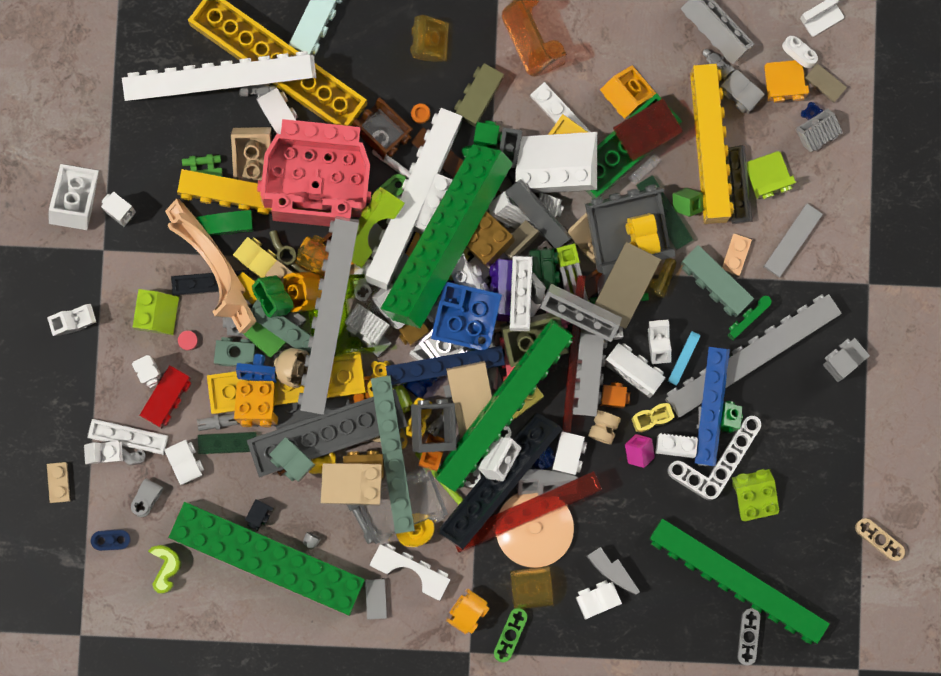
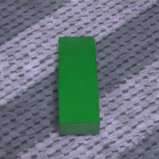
[195,210,254,236]

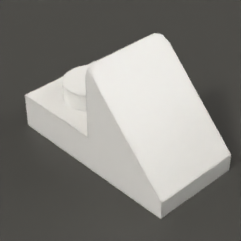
[84,441,123,464]

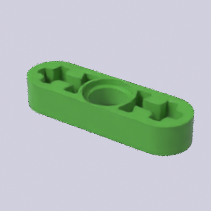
[494,608,527,662]

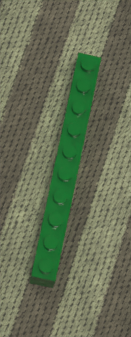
[434,319,573,492]
[649,519,830,645]

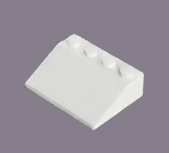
[516,132,597,193]

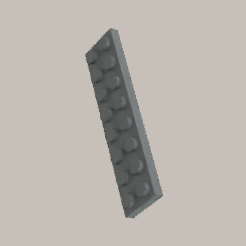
[247,389,408,478]

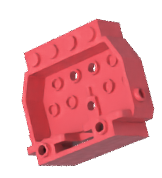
[257,119,371,227]

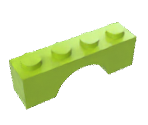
[352,187,405,268]

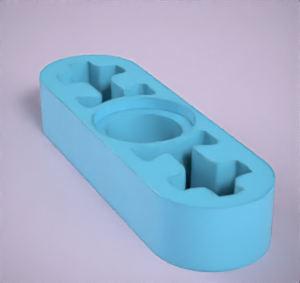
[668,331,700,386]

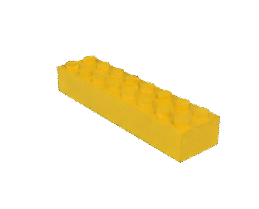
[690,64,734,224]

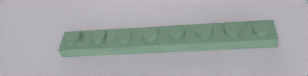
[371,375,415,534]

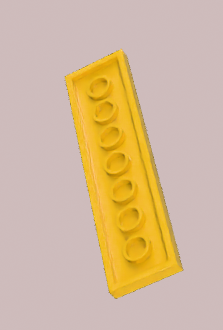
[207,354,366,414]

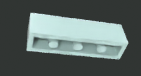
[289,0,342,55]

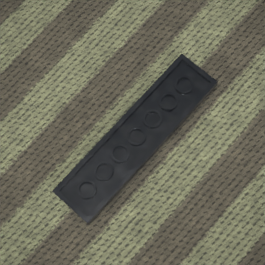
[437,412,562,550]

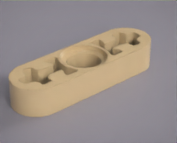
[855,518,905,561]

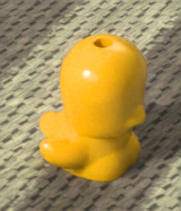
[309,452,336,474]

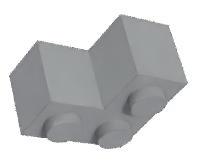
[823,338,870,382]

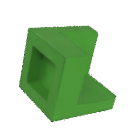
[673,188,703,217]

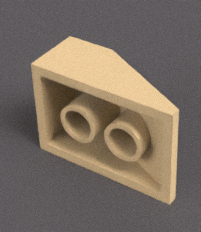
[231,127,272,183]
[321,464,382,506]

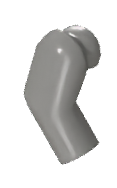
[122,448,145,465]

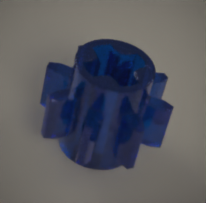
[533,446,555,470]

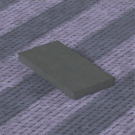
[273,396,350,430]

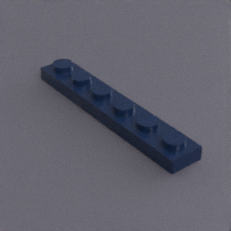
[386,346,505,386]

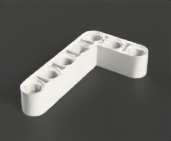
[668,416,761,500]

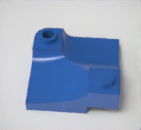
[431,282,502,350]

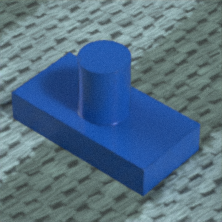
[236,354,277,383]

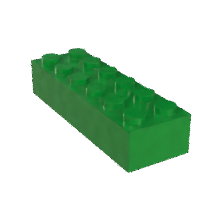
[585,93,682,199]

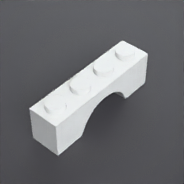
[370,543,450,601]

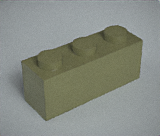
[454,63,504,127]

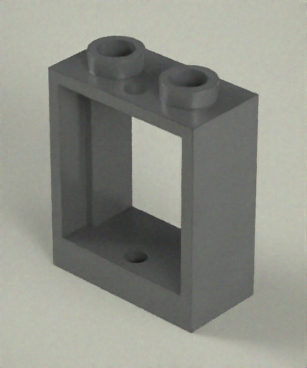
[411,399,456,453]

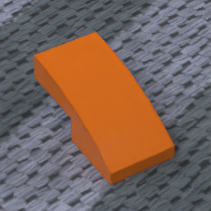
[418,434,444,471]

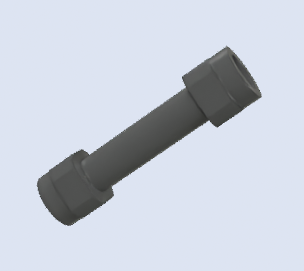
[346,504,378,544]

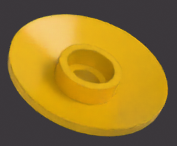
[396,514,435,547]

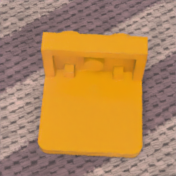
[764,60,809,103]
[234,381,278,428]

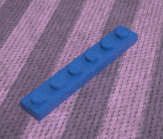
[695,347,730,466]

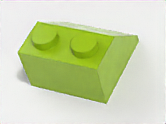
[133,289,179,335]

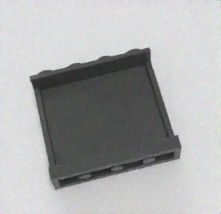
[585,185,676,274]

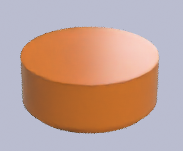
[411,104,430,124]

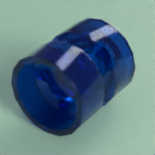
[403,378,438,399]

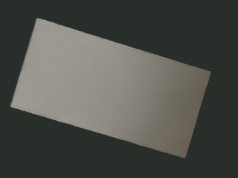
[595,242,661,329]

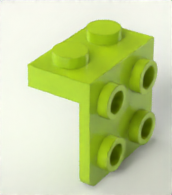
[747,151,796,200]
[732,469,779,521]

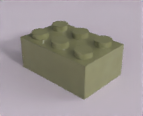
[500,313,568,367]

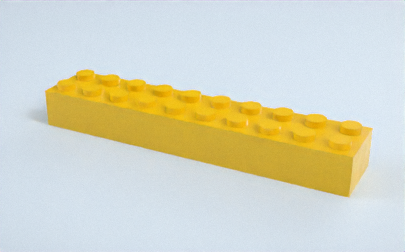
[188,0,367,126]

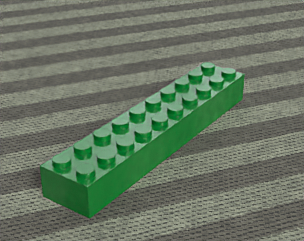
[380,144,513,329]
[168,502,365,616]

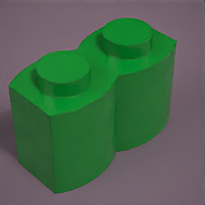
[252,275,294,318]

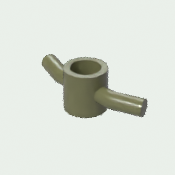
[269,230,309,273]

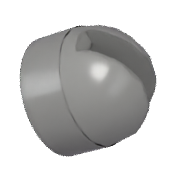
[303,532,321,548]

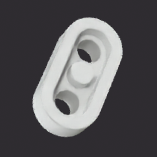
[782,36,818,68]

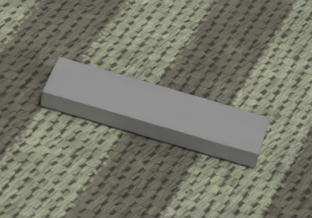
[764,204,823,278]

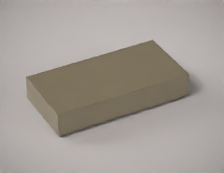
[805,63,847,103]

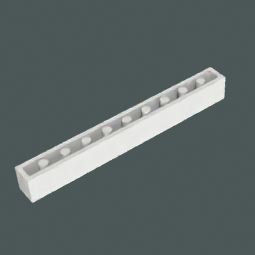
[122,51,316,101]
[364,108,462,290]

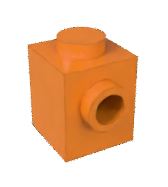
[601,383,630,408]

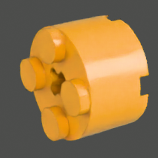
[283,272,322,312]
[446,588,489,634]

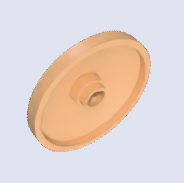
[496,493,574,568]

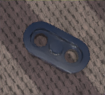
[91,530,131,551]

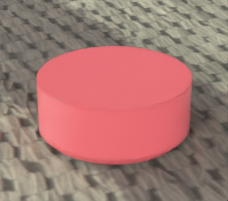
[178,331,198,351]

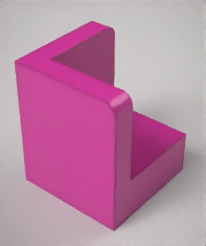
[625,434,655,468]

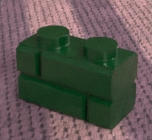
[529,248,561,289]

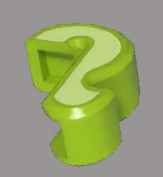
[148,545,181,594]

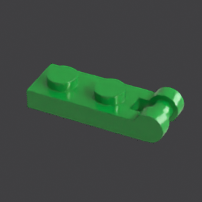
[728,296,772,341]

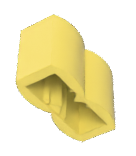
[233,237,277,278]
[631,403,674,432]

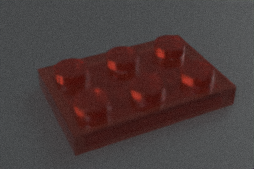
[613,98,683,161]

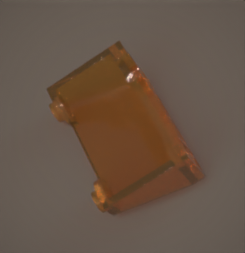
[502,0,567,77]

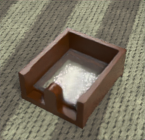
[351,97,412,160]

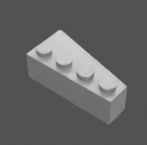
[573,328,607,416]

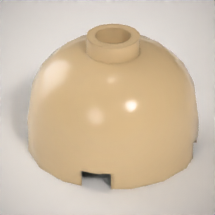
[274,348,309,388]

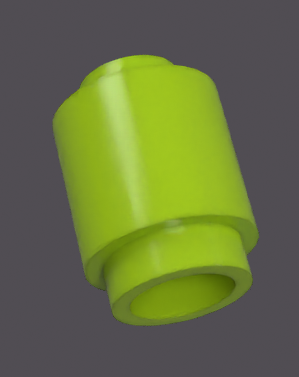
[392,384,413,414]

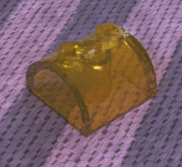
[410,15,449,62]
[296,235,329,277]
[510,566,553,609]

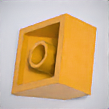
[600,65,656,119]

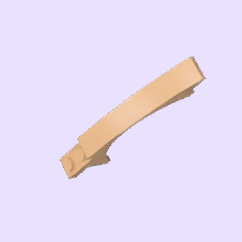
[165,199,256,333]

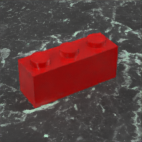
[139,365,192,429]

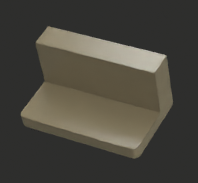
[504,220,540,260]

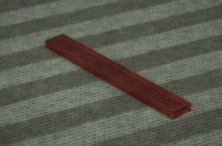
[562,275,586,432]
[455,471,602,553]

